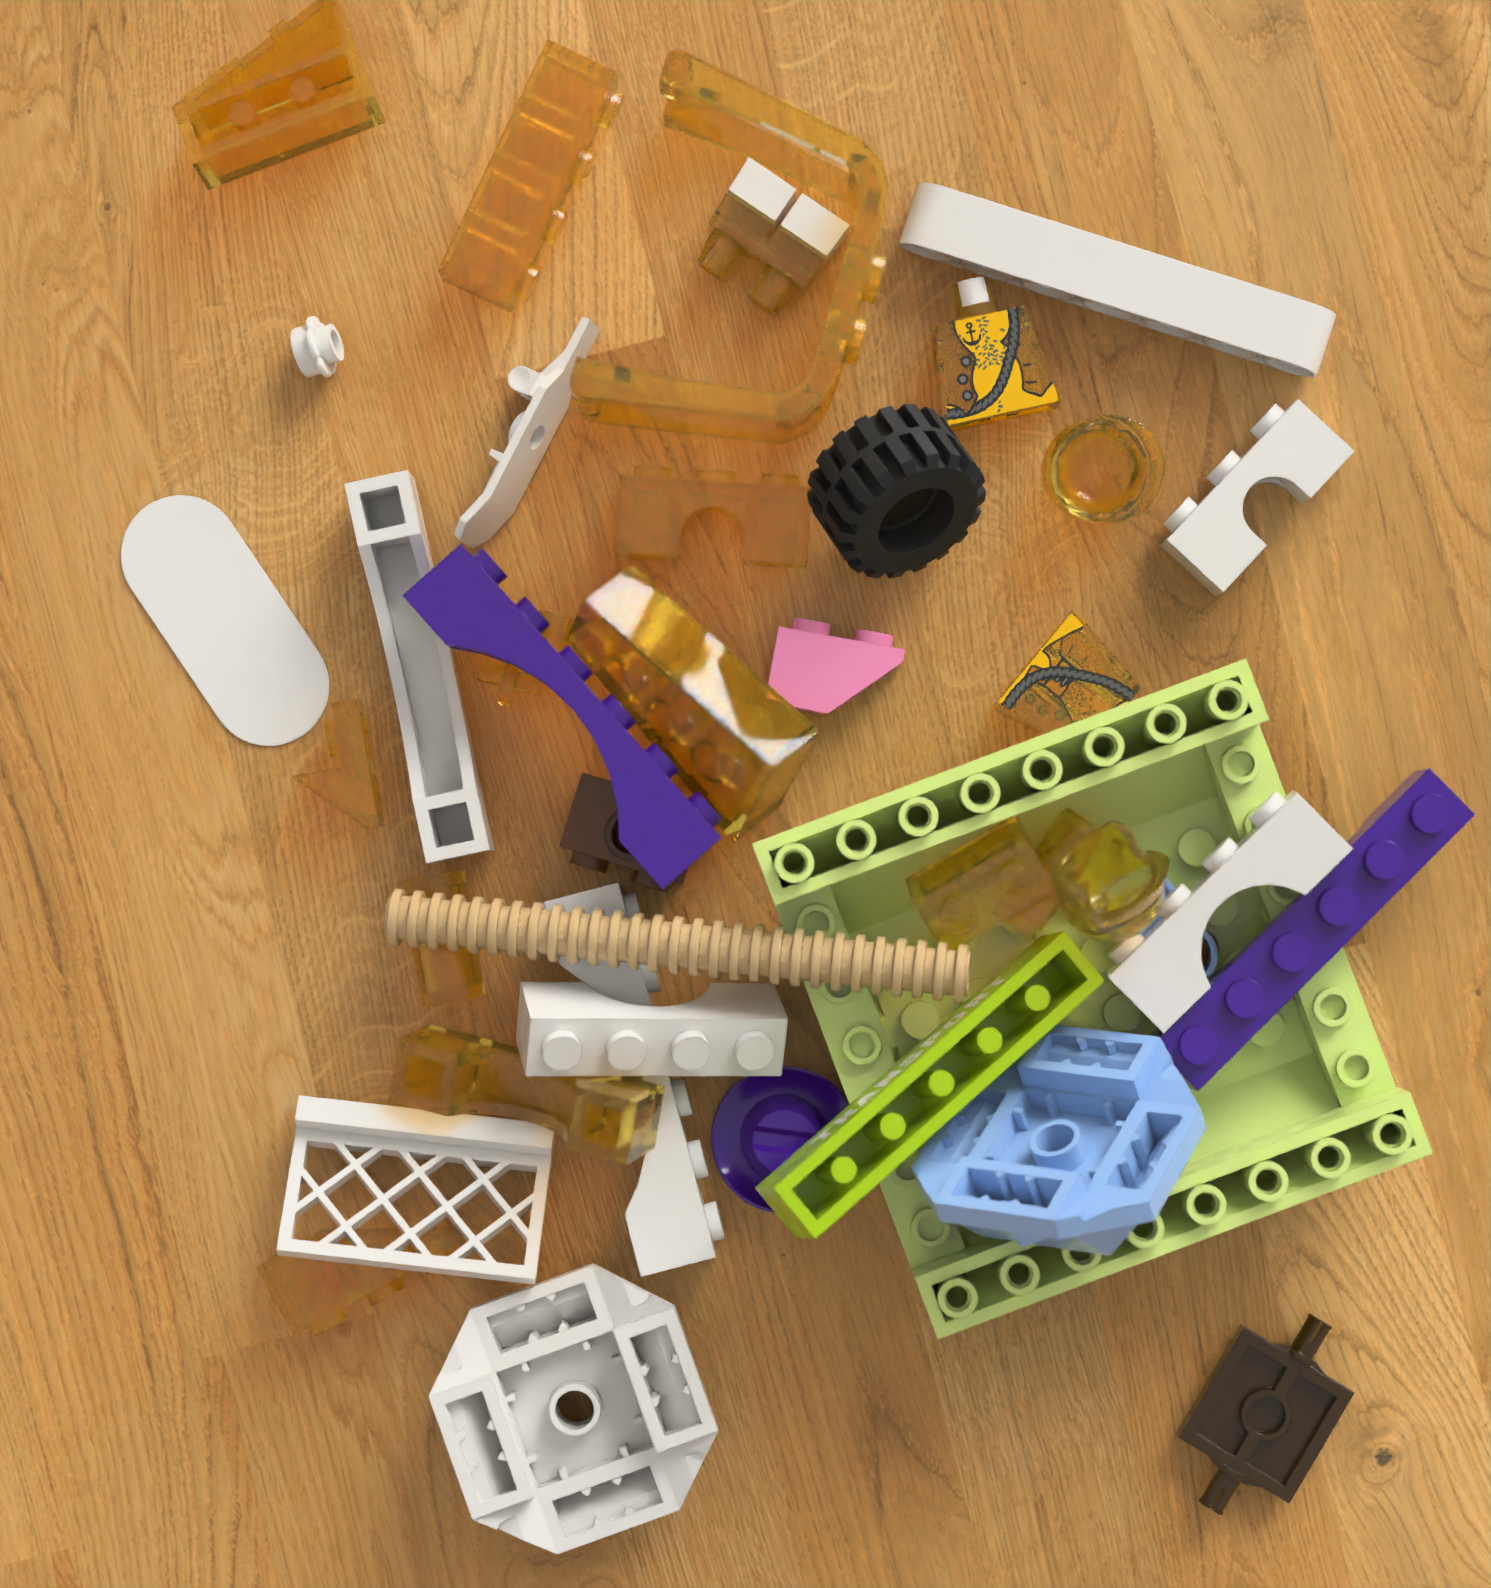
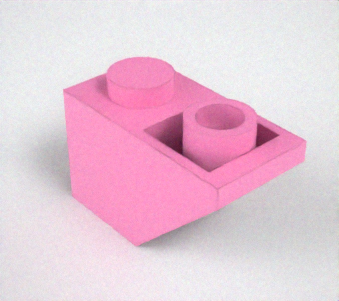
[765,618,905,716]

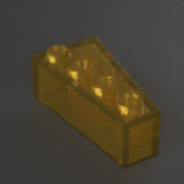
[566,564,820,843]

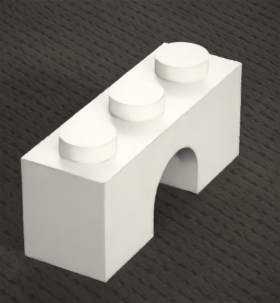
[1160,399,1354,597]

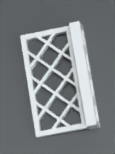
[276,1095,555,1285]

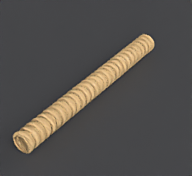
[384,888,971,1003]

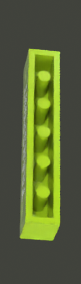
[755,931,1105,1240]

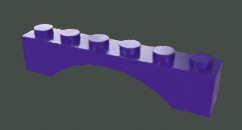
[402,544,723,890]
[1149,768,1475,1091]

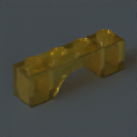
[389,1024,665,1165]

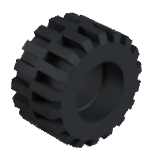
[807,404,986,579]

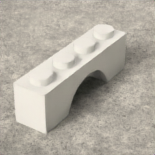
[1107,790,1353,1033]
[516,982,788,1076]

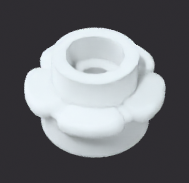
[290,316,344,378]

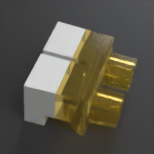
[698,157,850,317]

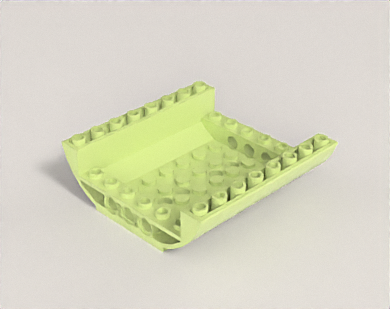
[752,658,1433,1339]

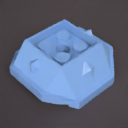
[911,1025,1206,1256]

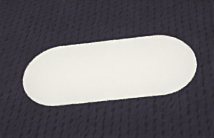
[121,495,329,746]

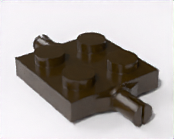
[1176,1313,1354,1515]

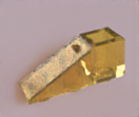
[257,1227,465,1337]

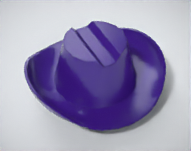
[711,1066,849,1213]

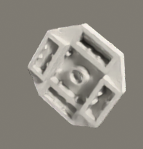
[428,1263,718,1554]

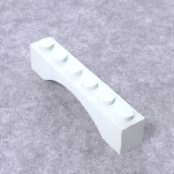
[344,470,495,863]
[544,882,725,1277]

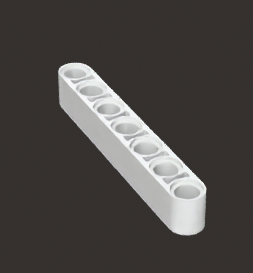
[898,182,1336,378]

